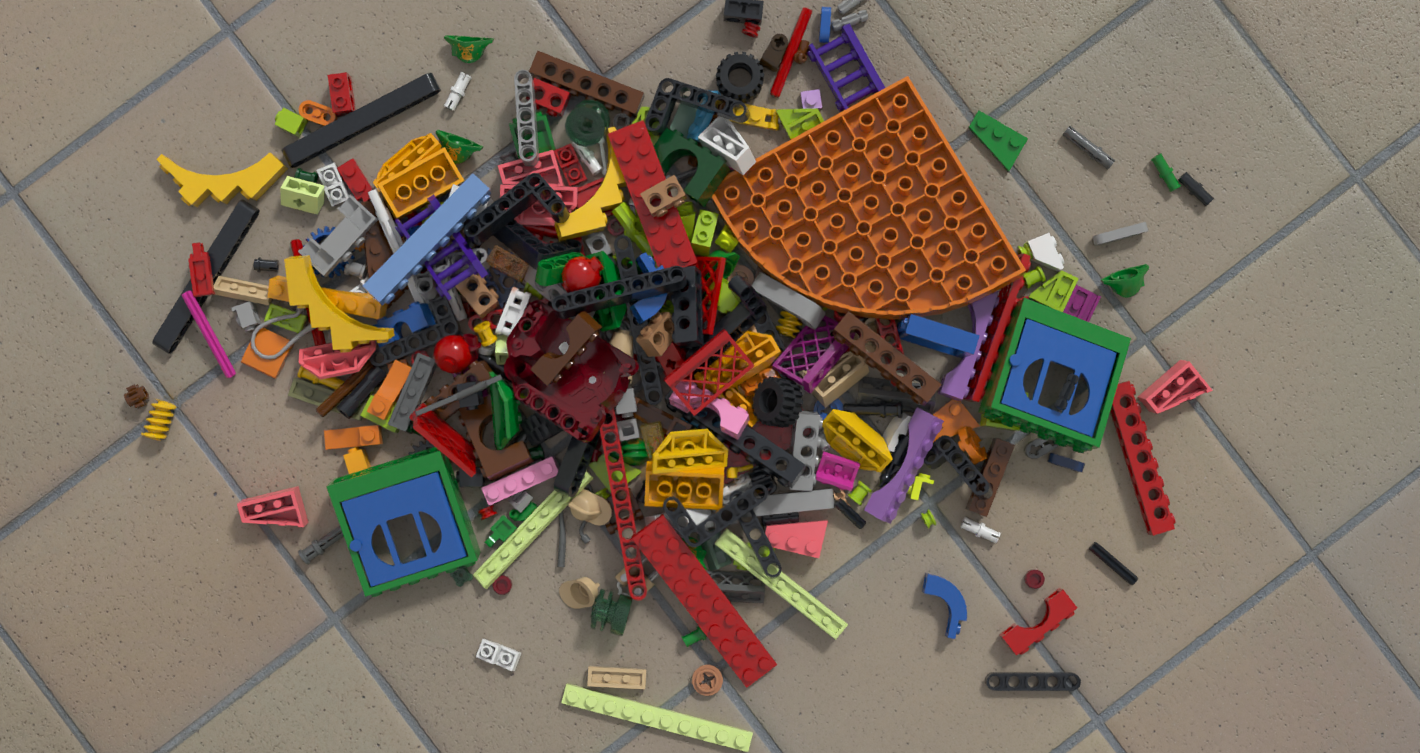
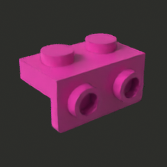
[815,451,860,491]

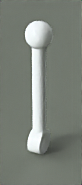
[597,136,607,175]

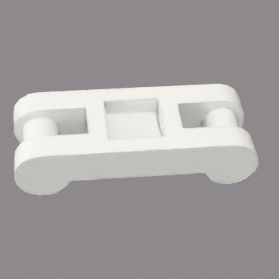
[495,287,532,336]

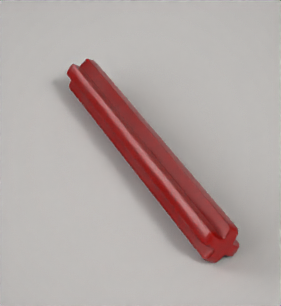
[770,7,812,97]

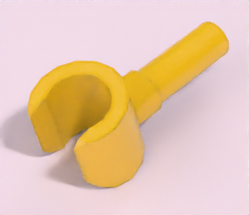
[727,465,753,478]

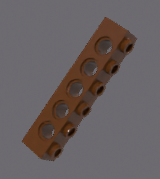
[529,50,645,118]
[832,311,942,406]

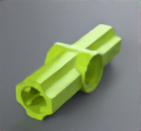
[612,202,652,255]

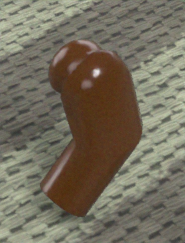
[794,40,809,64]

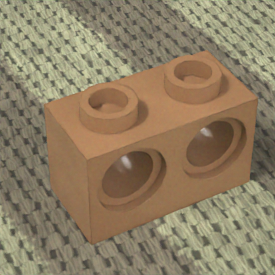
[640,175,687,217]
[455,274,499,319]
[636,312,674,357]

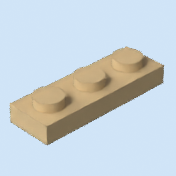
[214,276,272,305]
[587,666,647,689]

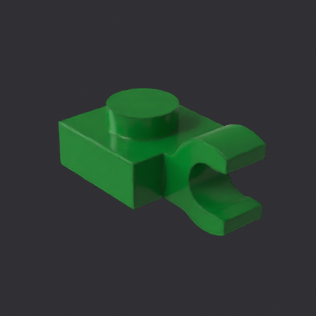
[484,515,517,547]

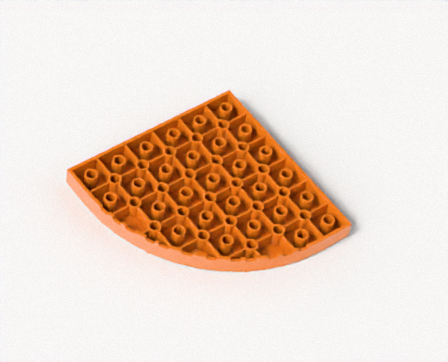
[711,76,1026,320]

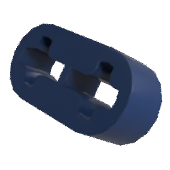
[1047,453,1085,473]

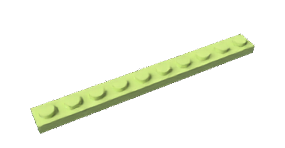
[561,683,753,752]

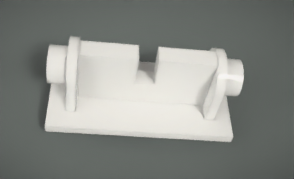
[722,473,753,505]

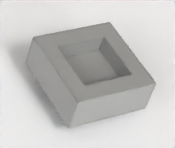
[508,490,533,512]

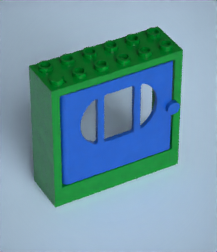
[978,298,1131,453]
[326,447,481,597]

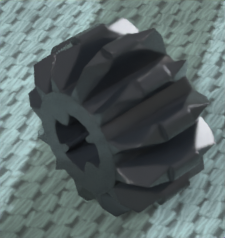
[749,465,777,497]

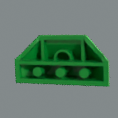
[586,251,627,332]
[489,371,522,450]

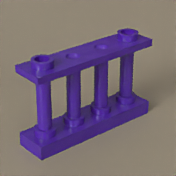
[807,23,885,112]

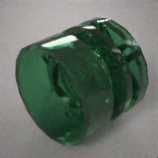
[565,99,610,147]
[590,589,633,637]

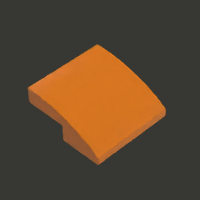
[241,328,294,379]

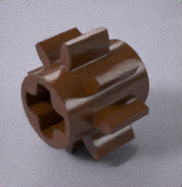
[124,384,149,409]

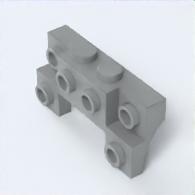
[298,195,378,277]

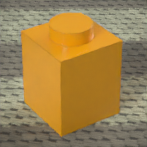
[343,447,371,474]

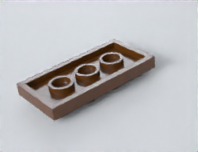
[360,201,404,279]

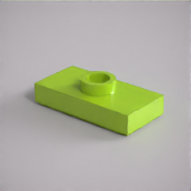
[264,303,308,333]

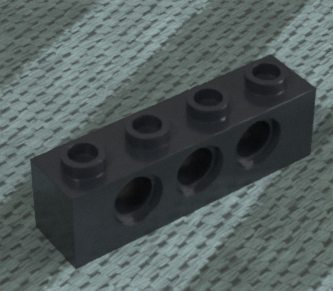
[671,266,704,349]

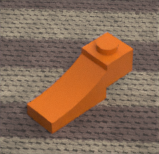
[367,360,412,420]
[324,425,383,450]

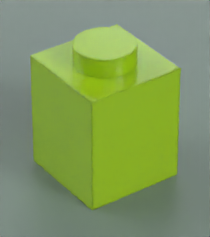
[275,107,308,138]

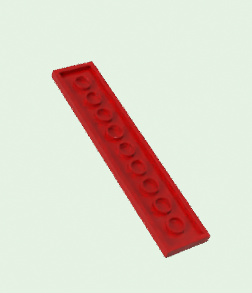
[632,514,777,688]

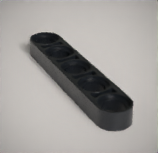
[729,491,782,579]
[985,672,1081,691]

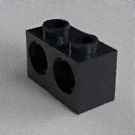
[723,0,764,25]

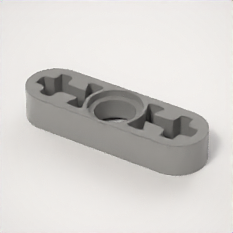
[1092,222,1148,246]

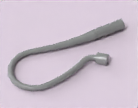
[251,307,315,359]

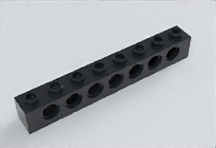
[665,385,805,488]

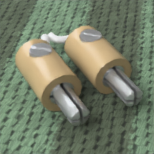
[615,555,659,601]

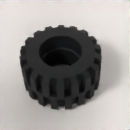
[716,52,764,103]
[752,377,803,428]
[520,408,568,446]

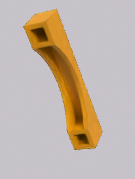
[267,276,387,319]

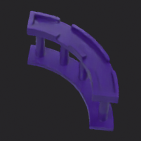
[395,194,488,300]

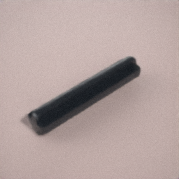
[1089,542,1138,585]

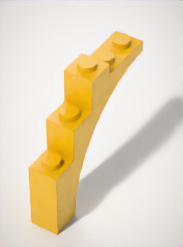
[554,127,627,241]
[156,153,288,207]
[284,255,395,353]

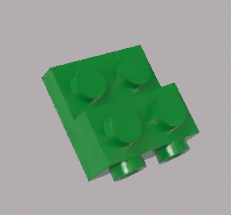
[509,111,556,159]

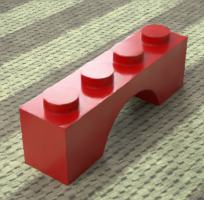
[999,588,1077,656]

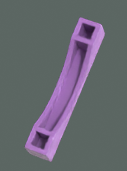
[937,291,999,401]
[864,407,944,524]

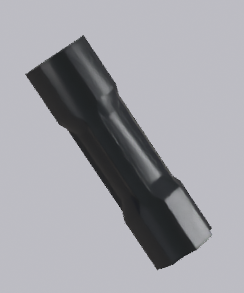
[336,365,387,419]

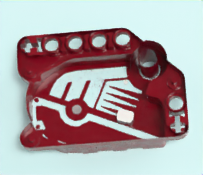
[504,300,639,443]

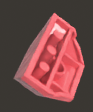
[500,185,578,226]
[299,340,376,380]

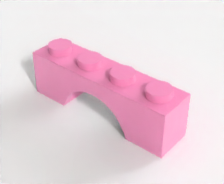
[669,381,749,440]
[481,456,559,506]

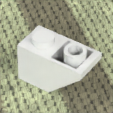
[1024,233,1064,271]

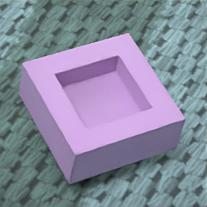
[800,89,822,110]

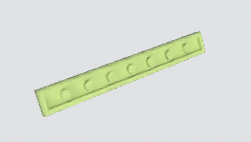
[473,471,593,589]
[714,528,848,640]

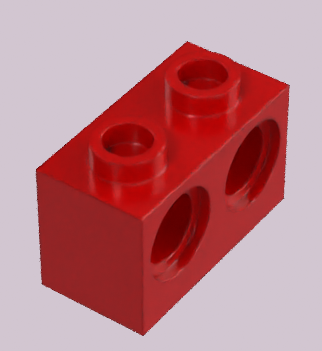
[328,72,356,117]
[525,78,571,118]

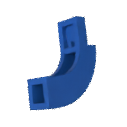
[630,252,667,325]
[922,573,967,639]

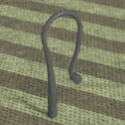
[557,483,593,567]

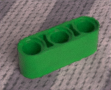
[535,252,585,286]

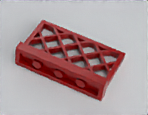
[683,257,726,335]
[664,329,755,416]
[409,403,476,477]

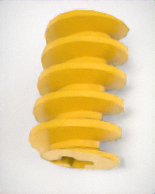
[775,311,802,339]
[141,398,177,441]

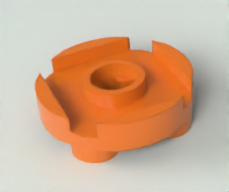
[957,426,987,465]

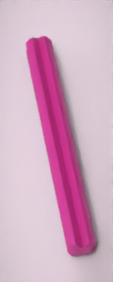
[182,290,236,378]

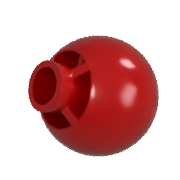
[562,256,604,293]
[433,335,471,374]

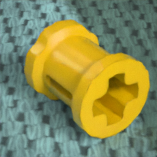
[473,321,497,346]

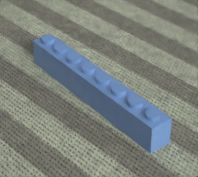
[362,173,491,306]

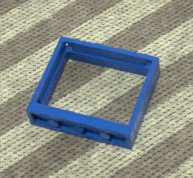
[896,314,980,358]

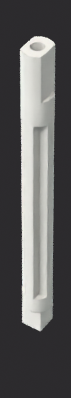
[368,188,437,322]

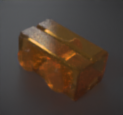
[486,245,529,283]

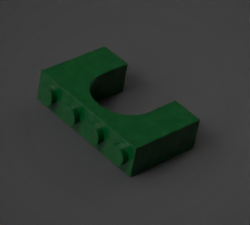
[654,128,731,207]

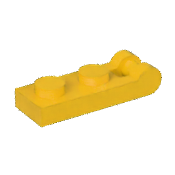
[730,104,779,131]

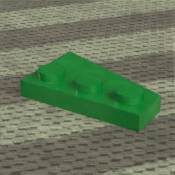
[968,110,1028,172]

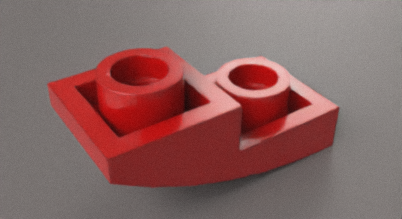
[554,143,587,187]

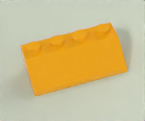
[377,147,465,220]
[645,461,724,510]

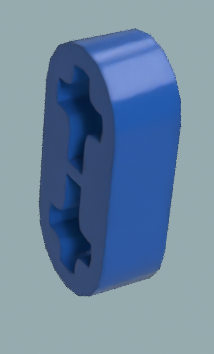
[819,7,831,43]

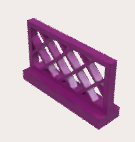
[772,315,855,394]

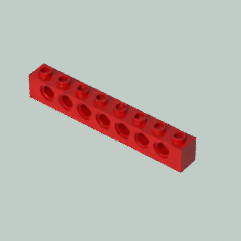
[1110,381,1176,536]

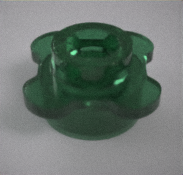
[450,565,473,587]

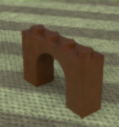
[458,394,534,481]

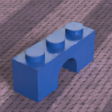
[373,301,436,347]

